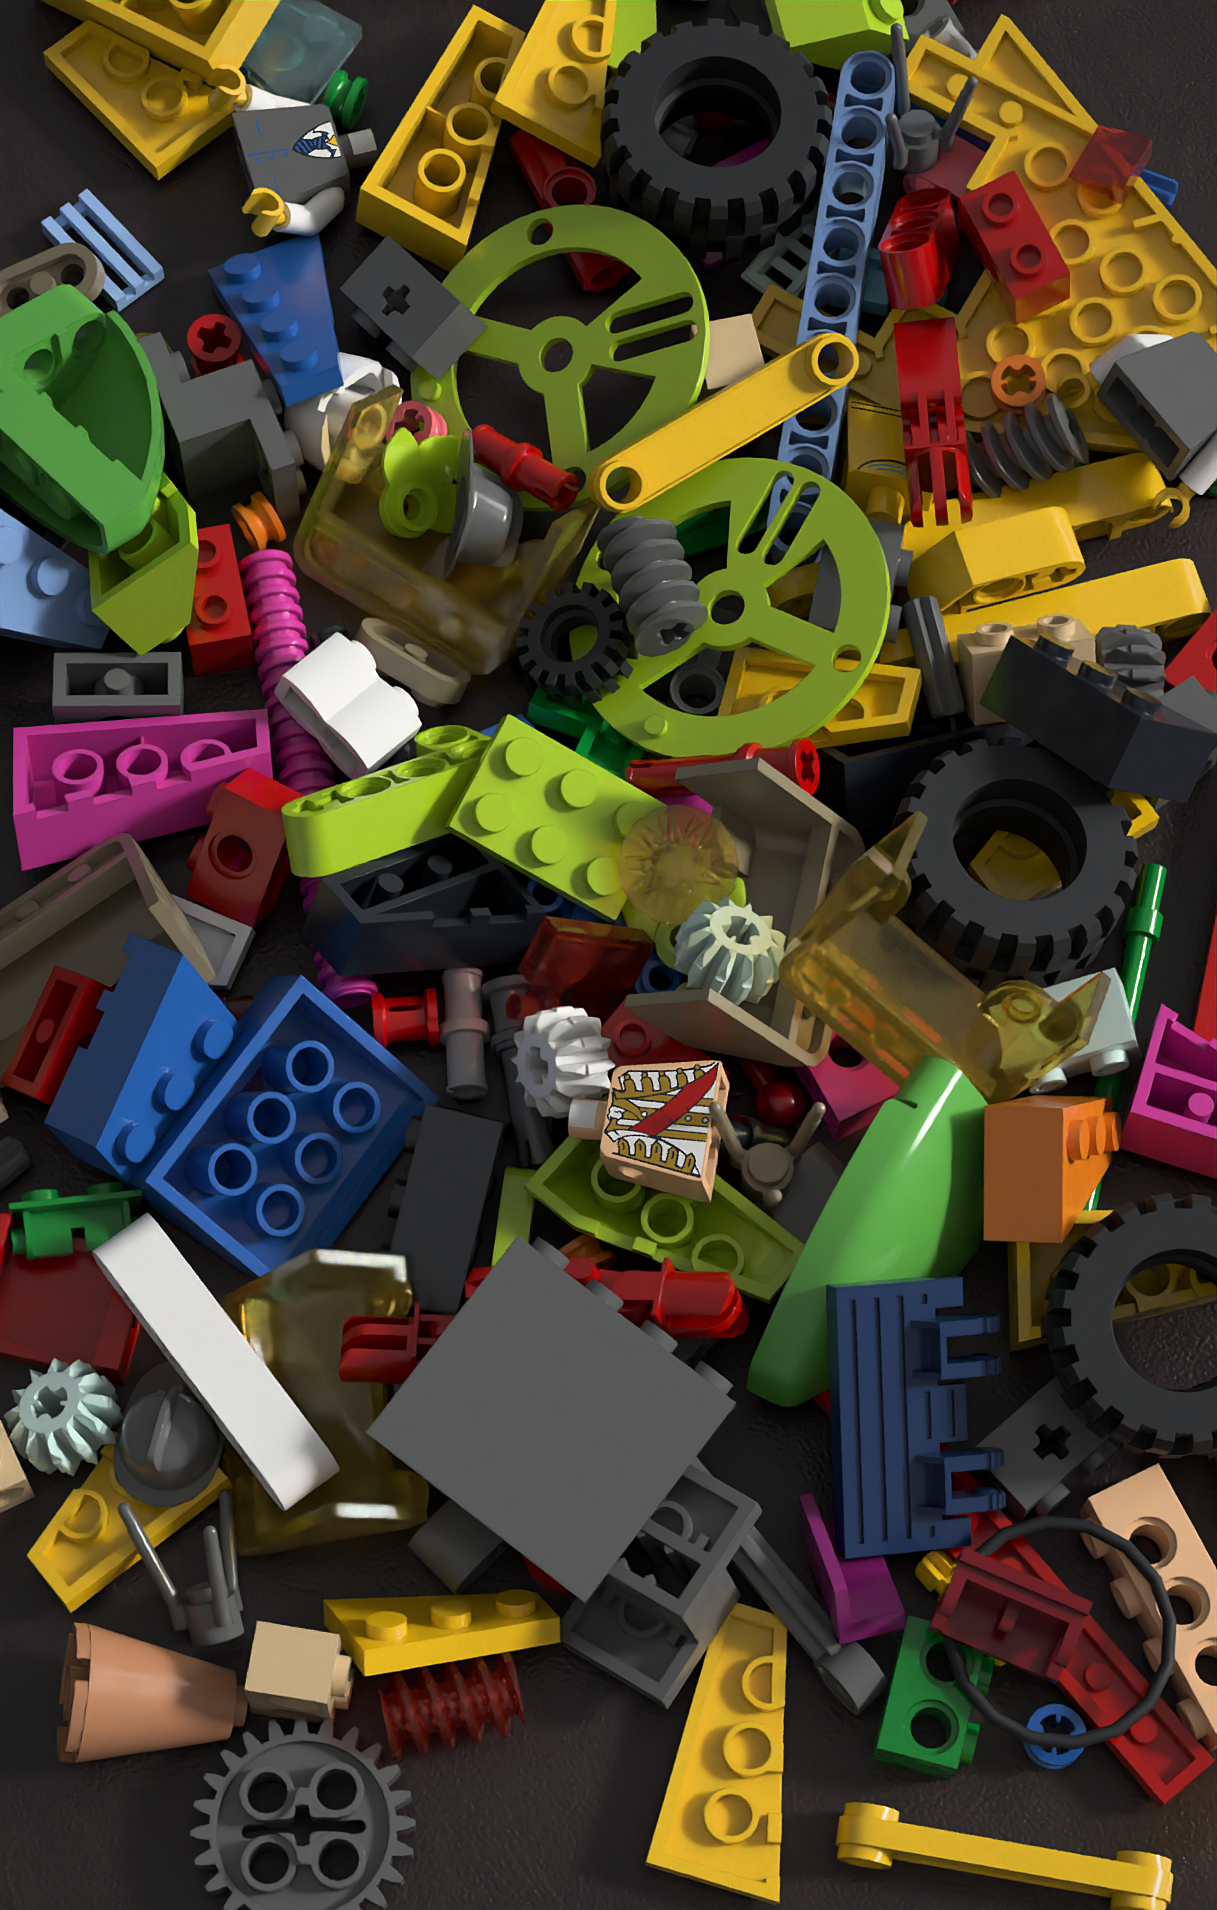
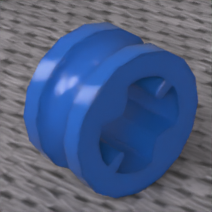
[1022,1704,1086,1770]

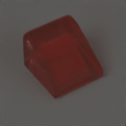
[1069,125,1153,205]

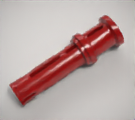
[625,738,820,798]

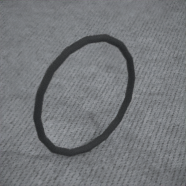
[943,1515,1177,1750]

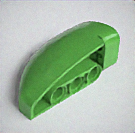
[0,284,165,555]
[746,1055,988,1407]

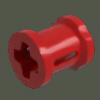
[187,314,244,378]
[371,988,440,1048]

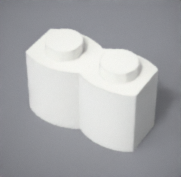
[274,632,422,780]

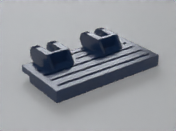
[826,1276,1006,1559]

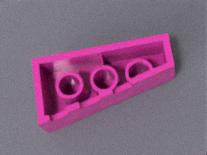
[13,709,274,871]

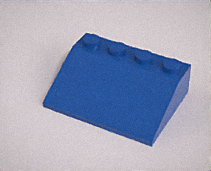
[119,975,441,1303]

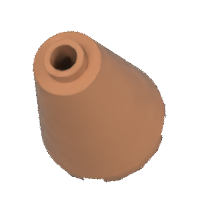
[57,1623,248,1763]

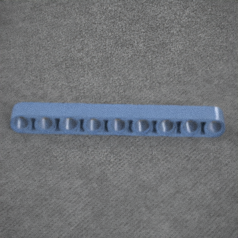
[767,50,895,567]

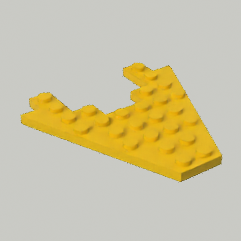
[751,14,1217,454]

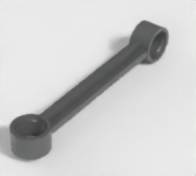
[691,1457,890,1715]

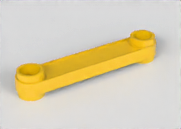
[588,333,859,513]
[836,1802,1173,1910]

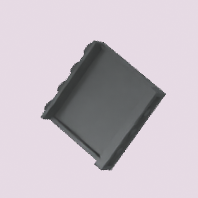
[366,1236,736,1603]

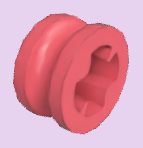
[385,400,447,443]

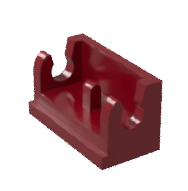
[927,1547,1093,1684]

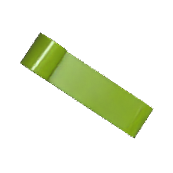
[281,725,491,878]

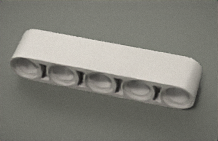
[92,1213,340,1511]

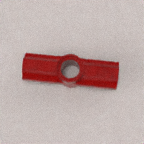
[509,129,630,293]

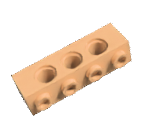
[1079,1463,1217,1752]

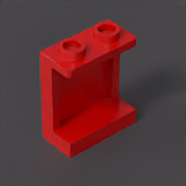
[0,1211,141,1387]

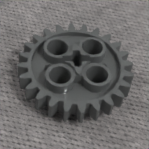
[190,1715,416,1910]

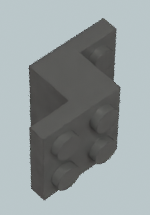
[137,332,307,525]
[558,1464,762,1709]

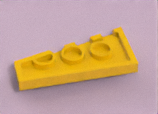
[645,1603,787,1906]

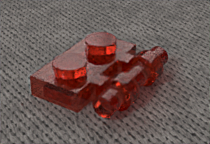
[505,916,656,1027]

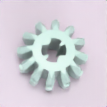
[674,896,787,1006]
[3,1358,124,1476]

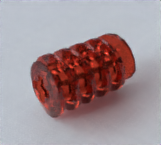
[378,1652,526,1761]

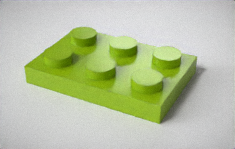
[443,714,674,923]

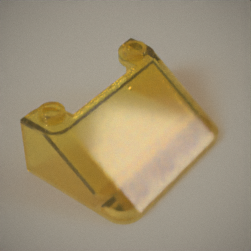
[220,1249,429,1556]

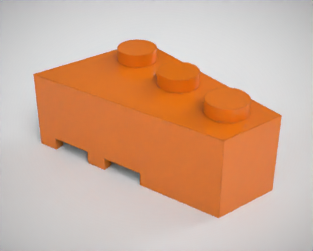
[984,1095,1122,1244]

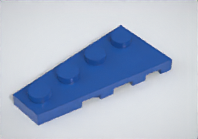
[207,233,344,407]

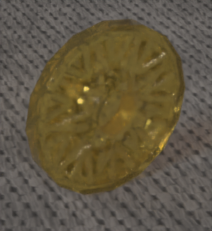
[617,804,739,926]

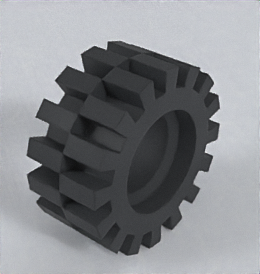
[516,581,639,705]

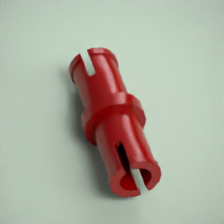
[471,424,580,512]

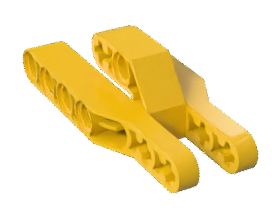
[766,452,1212,680]

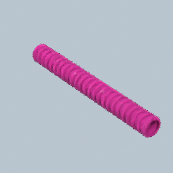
[238,549,378,1009]

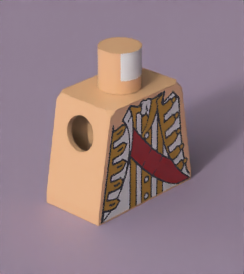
[568,1060,730,1203]

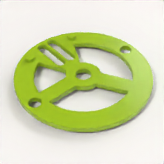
[411,205,710,512]
[569,457,891,759]

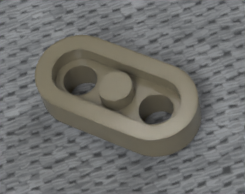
[0,242,105,317]
[354,618,471,708]

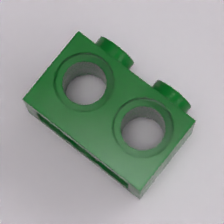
[871,1615,995,1780]

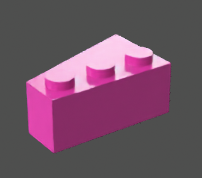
[1119,1004,1217,1179]

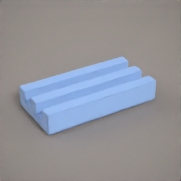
[41,189,164,312]

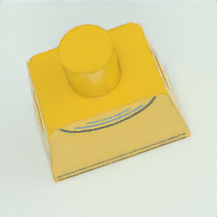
[840,399,957,525]

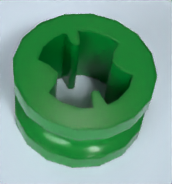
[322,69,368,130]

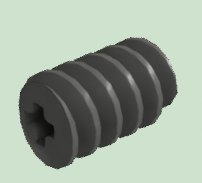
[965,393,1089,498]
[597,516,708,657]

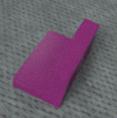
[798,1492,906,1645]

